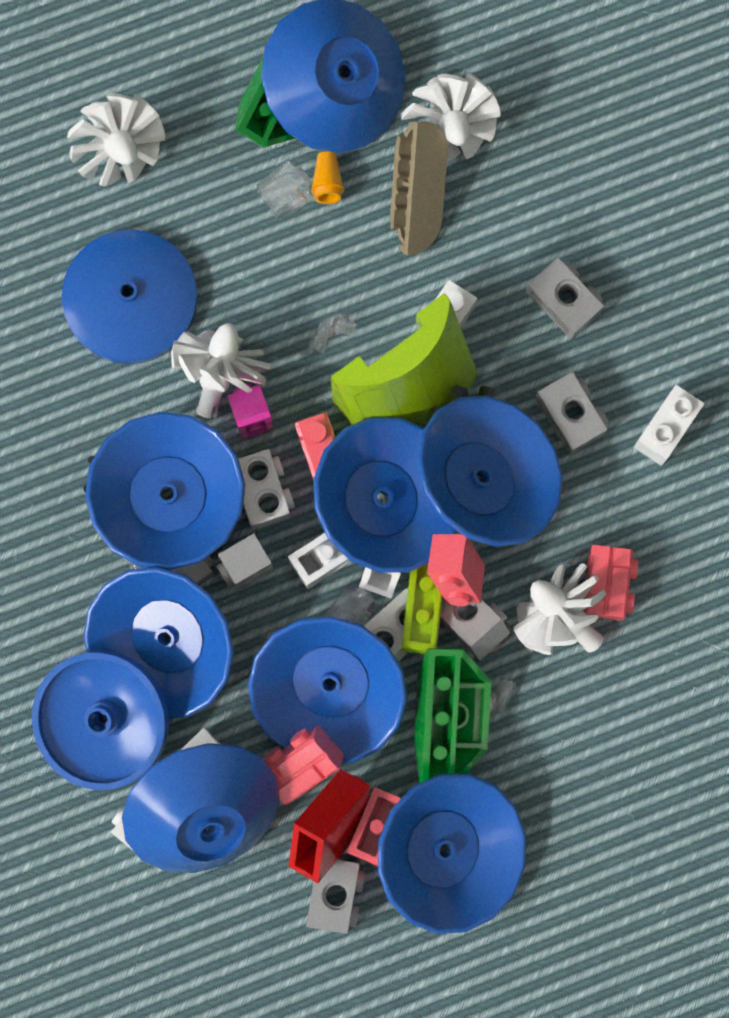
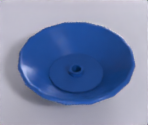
[261,0,406,153]
[417,395,563,547]
[85,412,246,570]
[313,417,457,573]
[83,567,234,719]
[248,616,407,764]
[122,743,280,873]
[378,773,526,934]

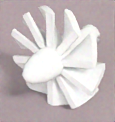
[401,73,500,162]
[67,93,165,186]
[171,323,271,418]
[513,563,606,655]

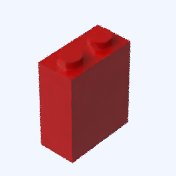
[288,769,370,884]

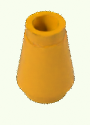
[311,151,344,204]

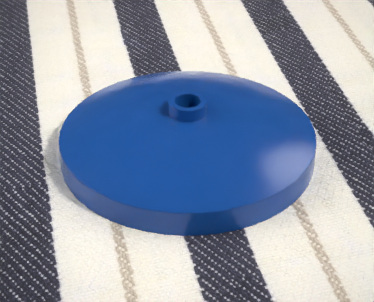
[62,230,198,364]
[32,650,169,790]

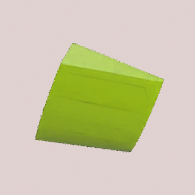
[331,293,478,428]

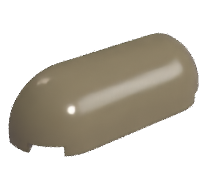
[390,121,448,256]

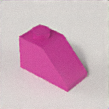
[227,383,274,439]

